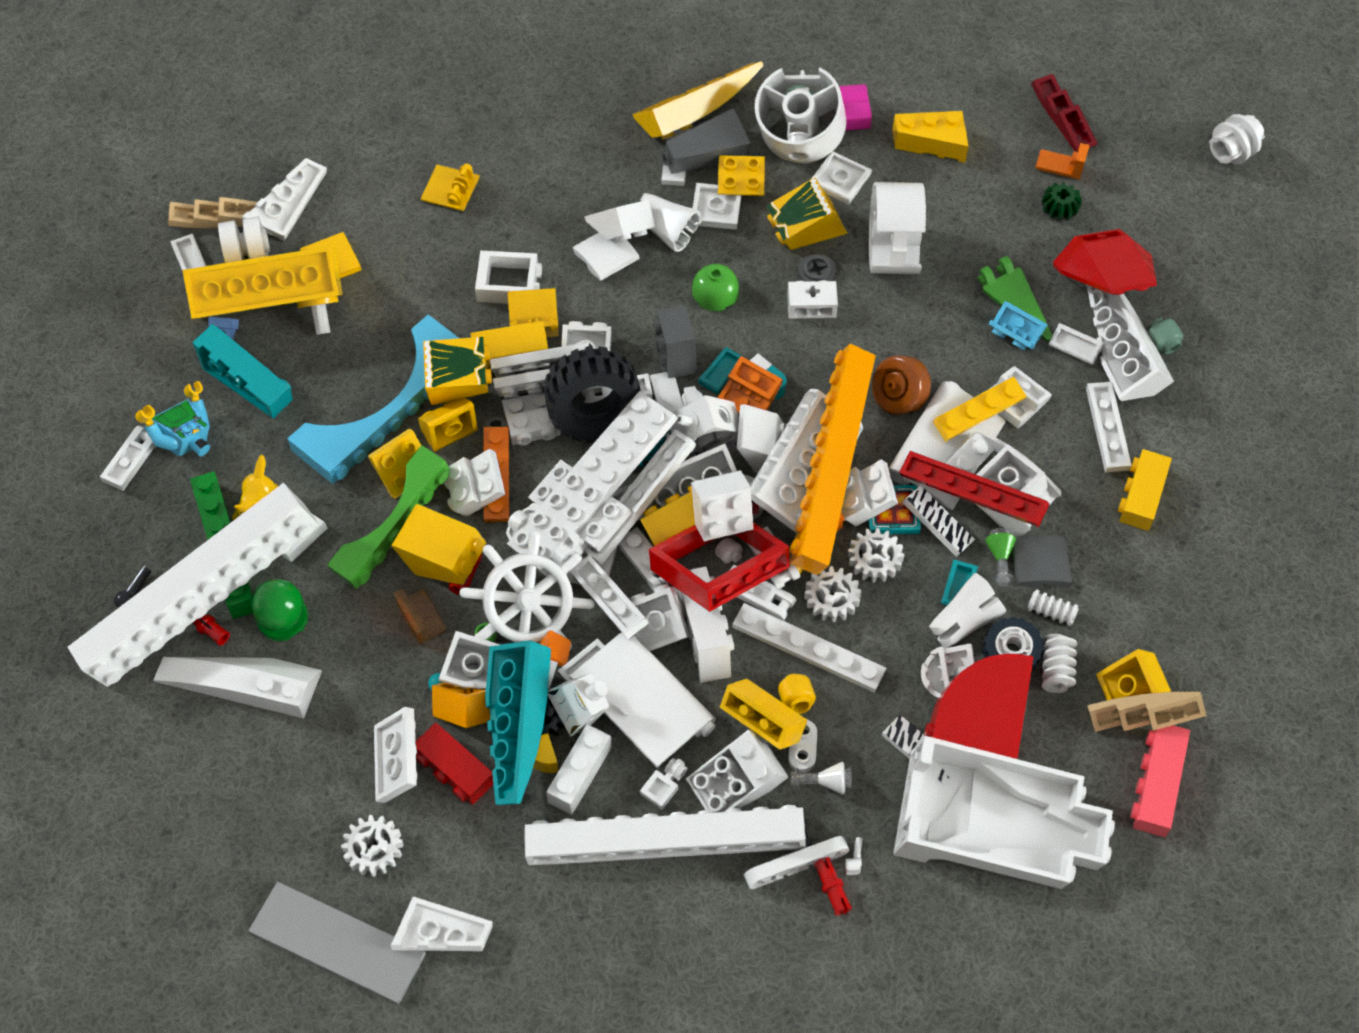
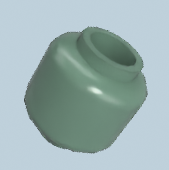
[1148,317,1184,354]

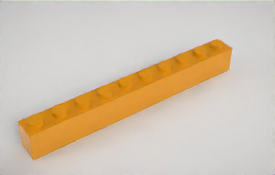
[790,343,876,575]

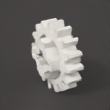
[848,528,904,583]
[804,567,861,622]
[341,815,403,877]

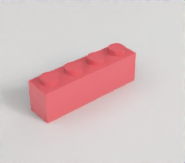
[1130,725,1190,837]

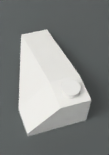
[439,631,558,689]

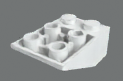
[686,730,789,813]

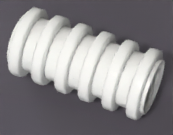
[1028,589,1079,627]

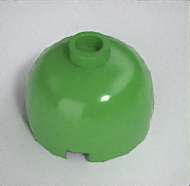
[692,264,739,311]

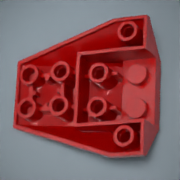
[1053,229,1157,295]

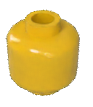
[778,674,816,714]

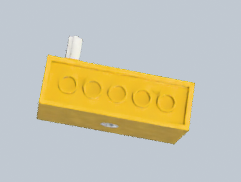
[182,246,343,335]

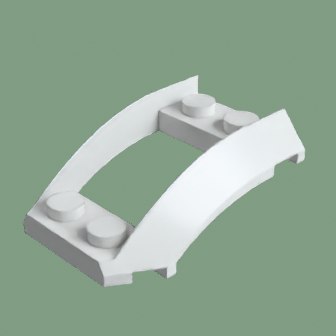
[946,432,1061,537]

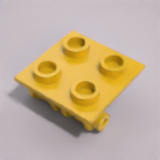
[718,155,765,196]
[420,163,480,211]
[507,288,559,337]

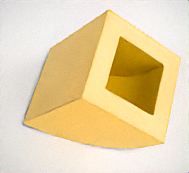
[533,733,559,773]

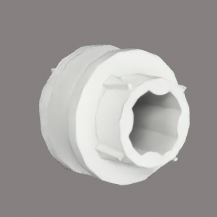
[1209,114,1265,164]

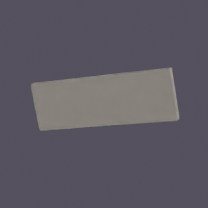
[248,882,426,1005]

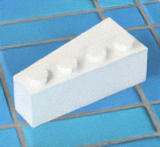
[677,567,734,683]

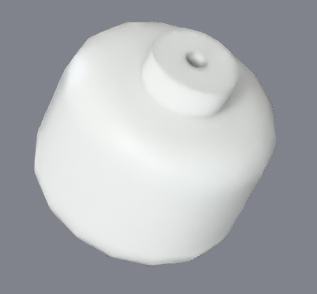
[715,538,743,564]

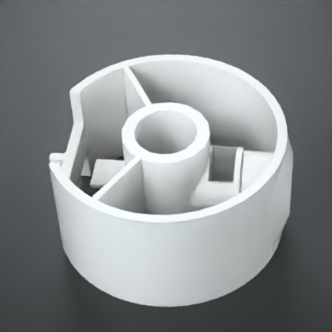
[755,68,846,164]
[869,182,926,274]

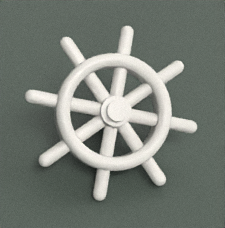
[459,531,595,650]

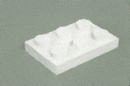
[374,707,417,803]

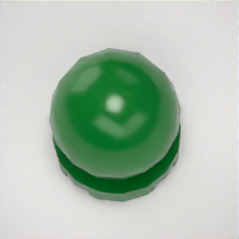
[251,578,308,641]

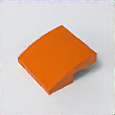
[718,356,783,414]

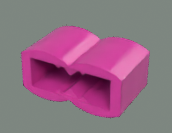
[839,84,872,130]

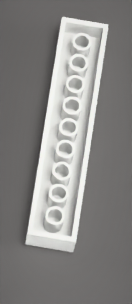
[68,483,319,687]

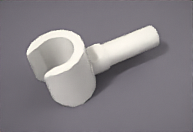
[845,837,863,875]

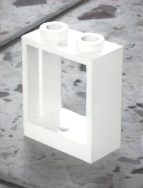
[475,251,542,304]

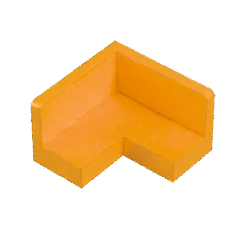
[432,682,491,728]

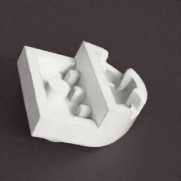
[921,644,975,698]

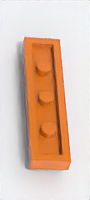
[484,427,510,522]

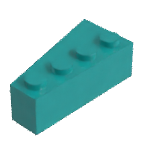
[192,324,293,419]

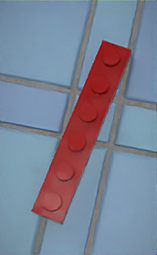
[899,451,1050,527]

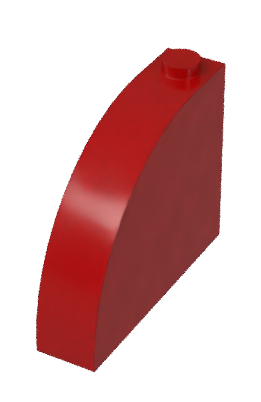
[924,654,1033,759]

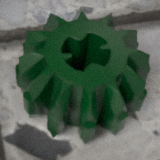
[1041,182,1082,221]

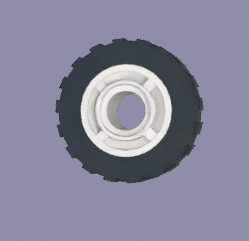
[983,617,1044,670]

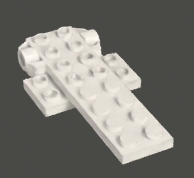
[506,391,678,577]

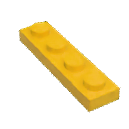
[933,376,1027,442]

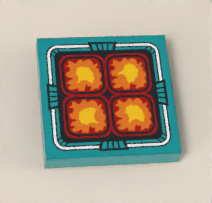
[868,485,921,534]

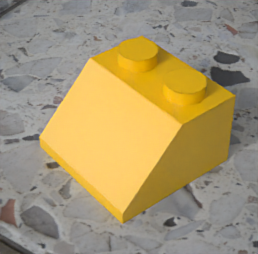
[418,398,478,452]
[1096,649,1171,700]

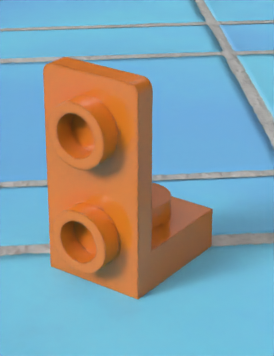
[1036,143,1090,180]

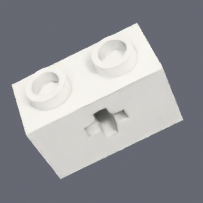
[787,280,838,318]

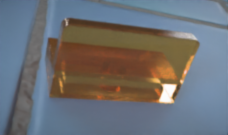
[393,589,446,644]

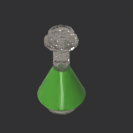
[985,528,1016,587]

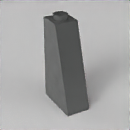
[662,109,751,174]

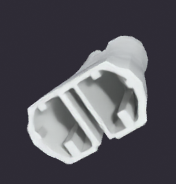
[640,193,701,252]
[929,573,1006,648]

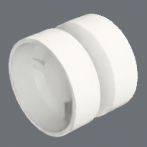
[218,216,270,263]

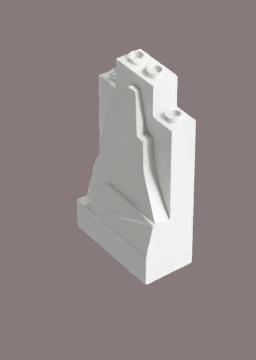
[893,736,1115,889]

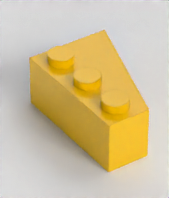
[892,111,968,163]

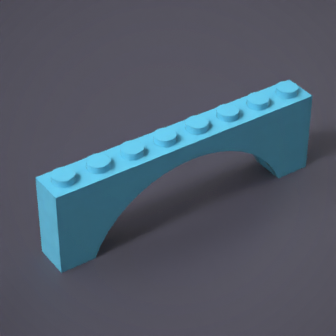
[287,315,459,484]

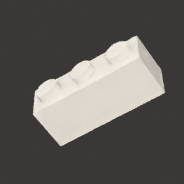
[546,724,611,815]

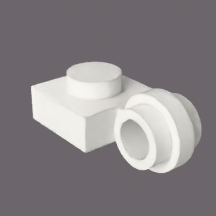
[640,758,687,810]

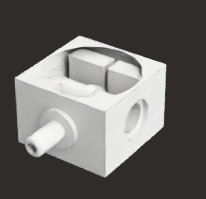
[670,395,739,453]

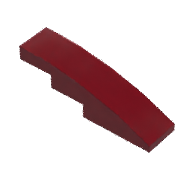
[1031,73,1098,152]

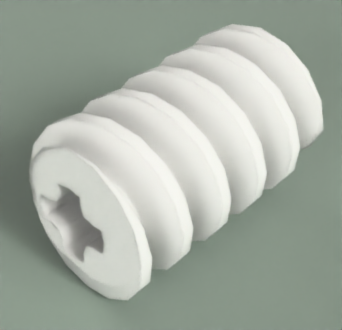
[1042,634,1077,693]

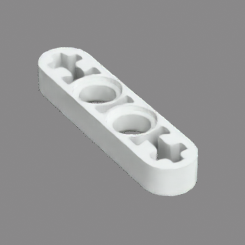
[744,836,849,889]

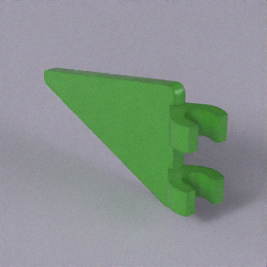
[977,256,1052,341]

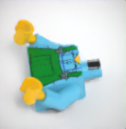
[135,381,210,456]

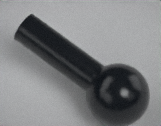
[114,566,152,608]

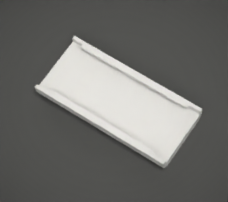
[750,389,863,537]

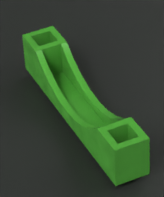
[327,445,450,589]

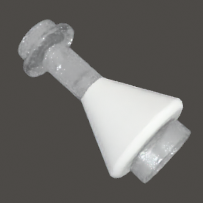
[791,762,852,795]

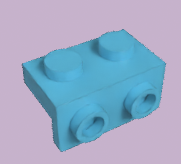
[989,301,1048,351]

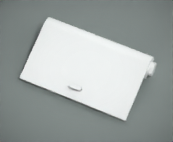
[888,381,1006,510]
[570,632,716,767]

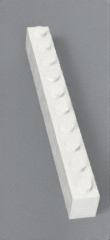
[525,805,805,865]

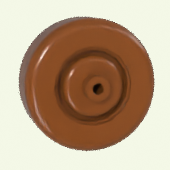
[872,355,931,415]

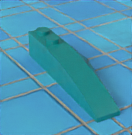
[485,640,551,806]

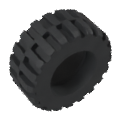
[544,346,641,443]

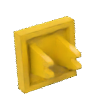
[368,429,421,499]

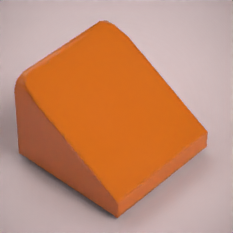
[539,630,571,667]

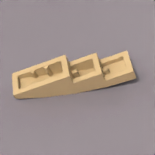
[168,197,257,228]
[1087,692,1206,732]

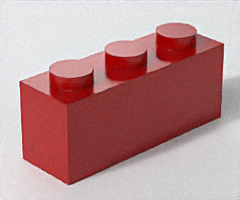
[415,722,494,805]

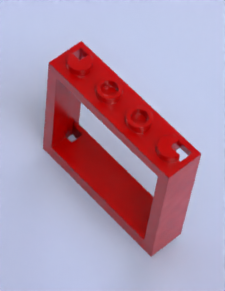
[649,523,790,612]

